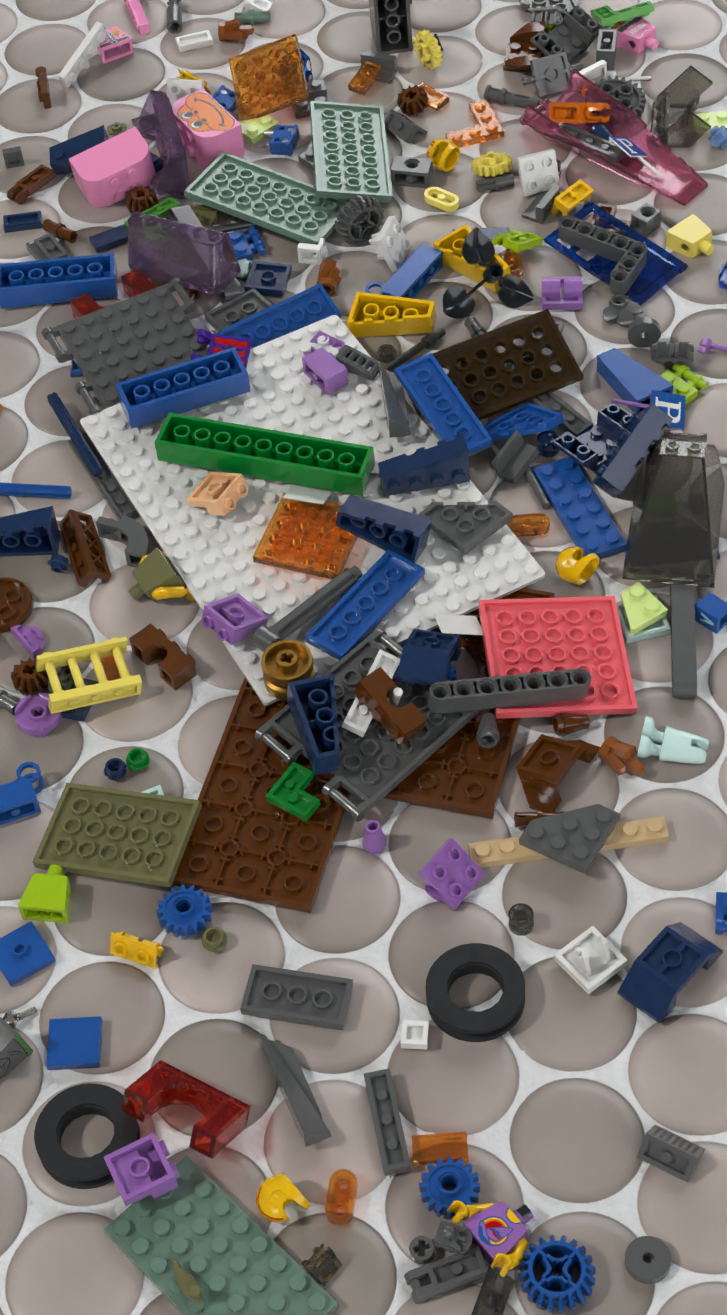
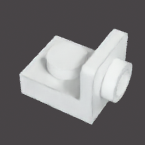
[243,0,272,12]
[297,238,328,265]

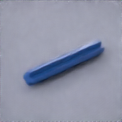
[0,482,72,499]

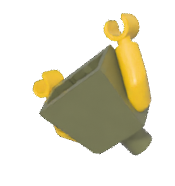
[129,547,195,602]

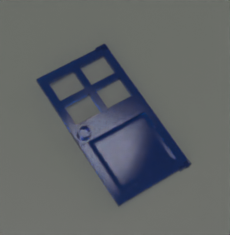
[544,201,688,306]

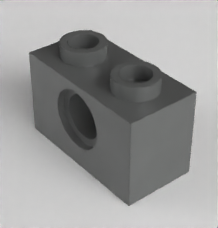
[596,29,617,70]
[391,156,433,189]

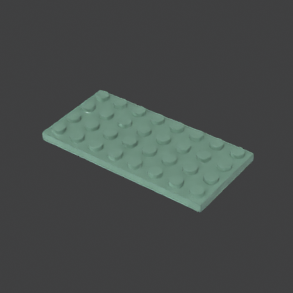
[309,101,393,203]
[184,152,350,245]
[104,1155,339,1315]

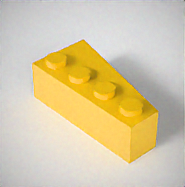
[433,224,511,293]
[347,292,437,338]

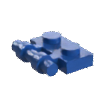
[224,226,266,261]

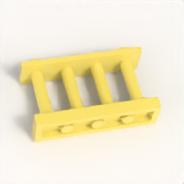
[36,637,142,714]

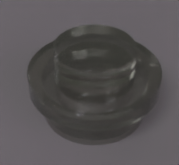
[377,344,397,363]

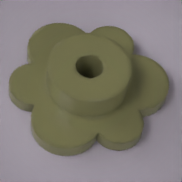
[107,122,127,136]

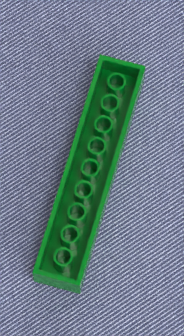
[154,413,375,496]

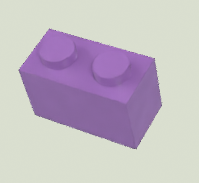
[302,347,348,395]

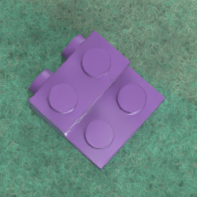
[201,593,268,645]
[104,1132,180,1206]

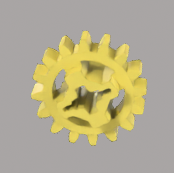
[413,29,443,70]
[471,151,513,178]

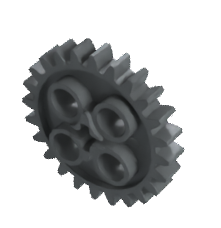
[585,75,646,126]

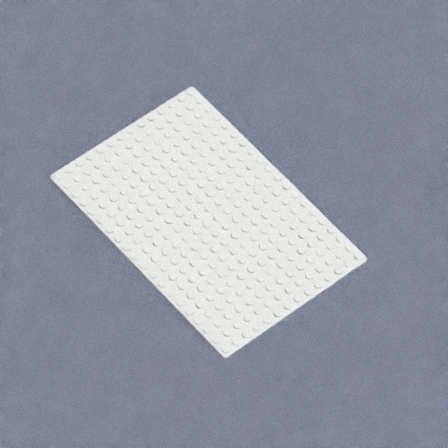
[80,315,545,706]

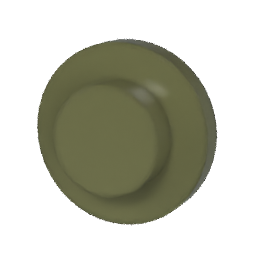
[202,927,227,952]

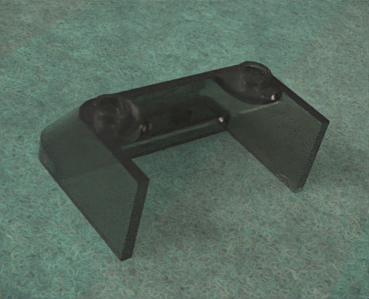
[650,65,713,148]

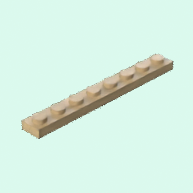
[468,816,669,868]

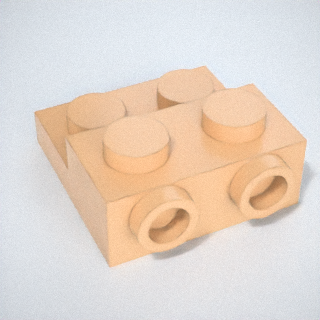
[186,471,249,516]

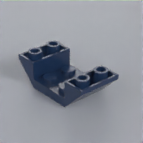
[552,402,632,471]
[396,629,462,688]
[618,922,723,1024]

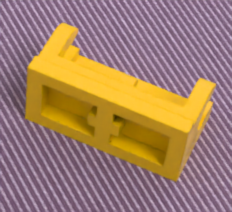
[551,179,594,217]

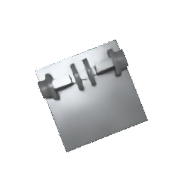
[528,5,568,25]

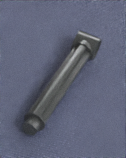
[251,566,362,652]

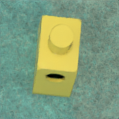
[666,214,715,258]

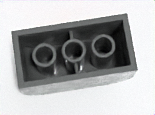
[369,0,413,54]

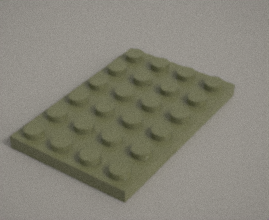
[33,783,202,887]

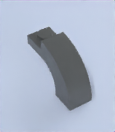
[96,515,151,568]

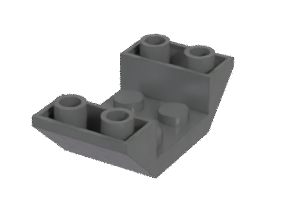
[530,5,603,63]

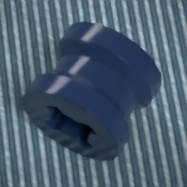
[537,430,560,457]

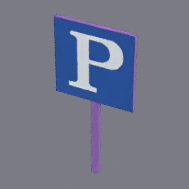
[611,390,686,430]

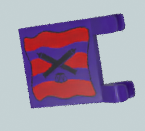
[191,329,252,369]

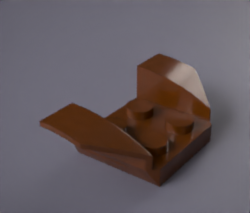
[503,22,545,72]
[516,734,600,812]

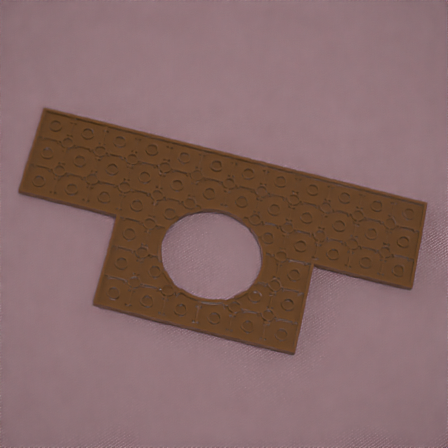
[172,588,555,913]

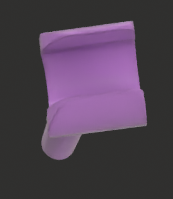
[698,337,727,354]

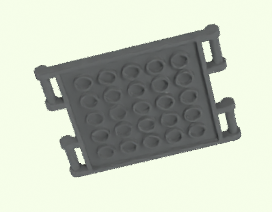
[41,277,216,415]
[255,628,483,822]

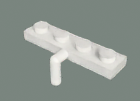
[58,22,107,88]
[342,649,403,737]

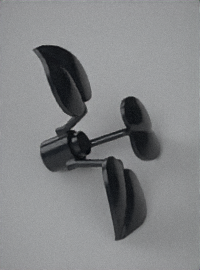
[443,227,534,319]

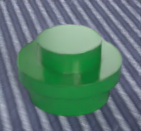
[126,748,150,771]

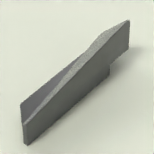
[378,362,411,438]
[259,1034,331,1147]

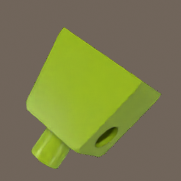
[18,864,72,924]

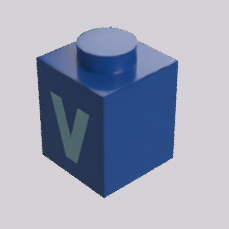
[695,592,727,634]

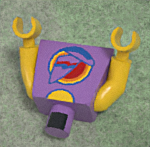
[447,1200,534,1277]

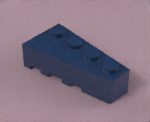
[378,433,470,496]
[287,673,340,775]

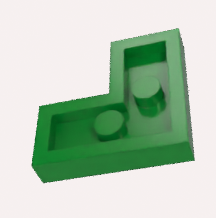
[266,762,320,822]

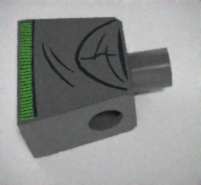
[0,1017,33,1078]

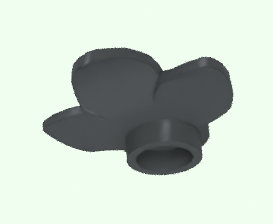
[603,294,643,327]

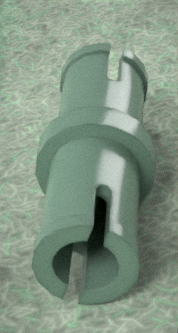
[234,10,271,24]

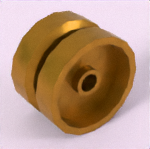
[261,640,315,700]

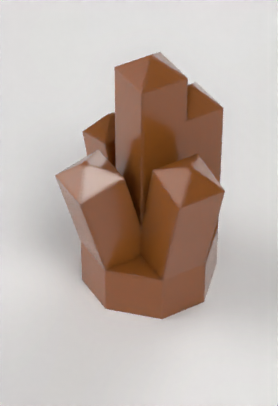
[218,18,254,41]
[316,259,342,297]
[598,736,645,776]

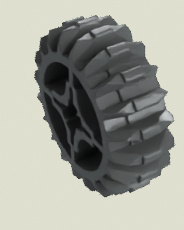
[334,194,385,244]

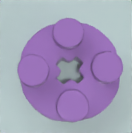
[14,693,62,738]

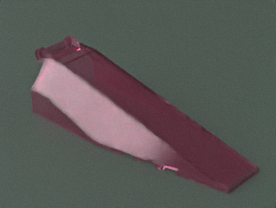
[519,69,708,206]

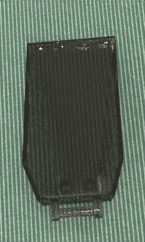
[622,429,725,588]

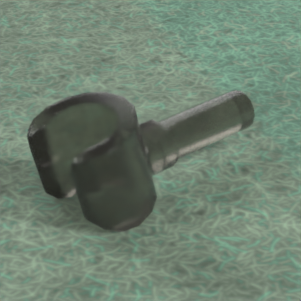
[3,1007,37,1029]

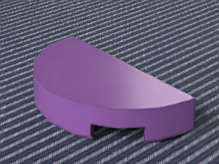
[10,625,45,660]

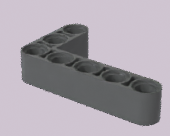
[558,215,647,295]

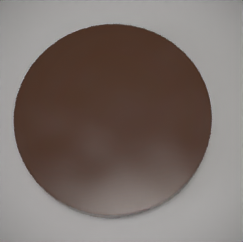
[0,577,34,633]

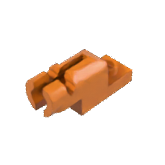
[549,102,610,123]

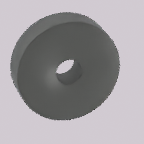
[627,317,661,347]
[625,1236,671,1284]

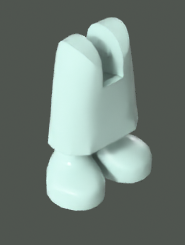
[637,716,709,764]

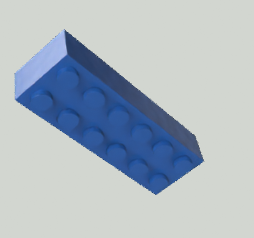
[0,253,118,308]
[116,347,251,429]

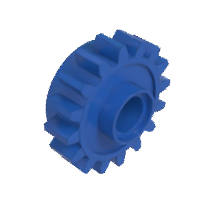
[156,884,213,938]
[419,1156,480,1219]

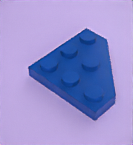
[483,402,565,442]

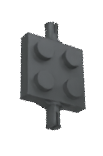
[522,51,582,97]

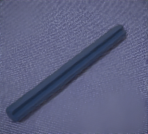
[47,392,103,477]

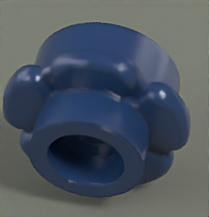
[48,554,69,573]
[104,758,127,780]

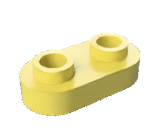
[424,187,459,212]

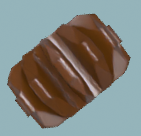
[397,85,428,117]
[125,185,158,216]
[11,657,49,696]

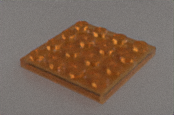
[229,34,310,121]
[253,493,358,580]

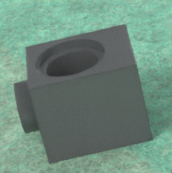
[631,203,661,238]

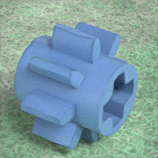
[708,125,727,149]

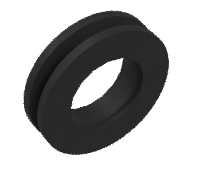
[426,943,525,1042]
[34,1083,140,1189]

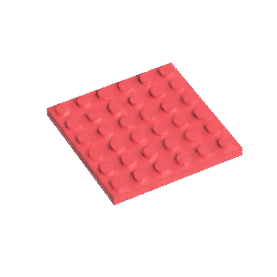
[478,596,638,719]

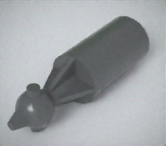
[167,0,183,34]

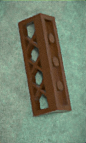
[59,509,112,587]

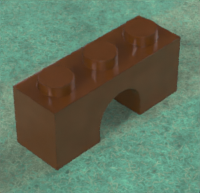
[129,623,196,691]
[354,667,427,745]

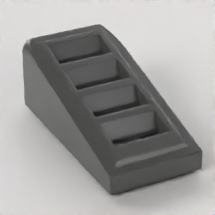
[336,345,379,380]

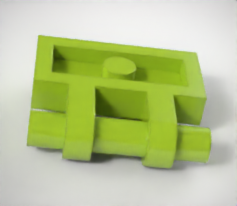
[492,230,543,253]
[659,362,708,405]

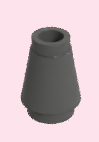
[476,713,500,748]

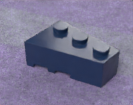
[49,125,108,175]

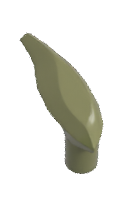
[172,1259,203,1303]

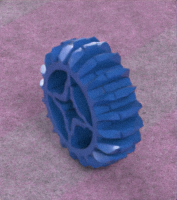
[518,1234,596,1314]

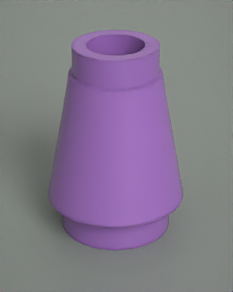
[362,820,387,854]

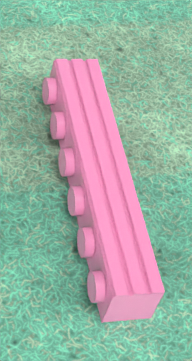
[124,0,151,35]

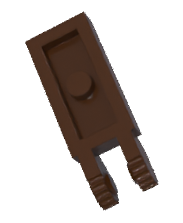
[35,66,52,109]
[6,164,56,205]

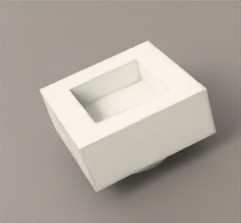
[400,1020,429,1050]

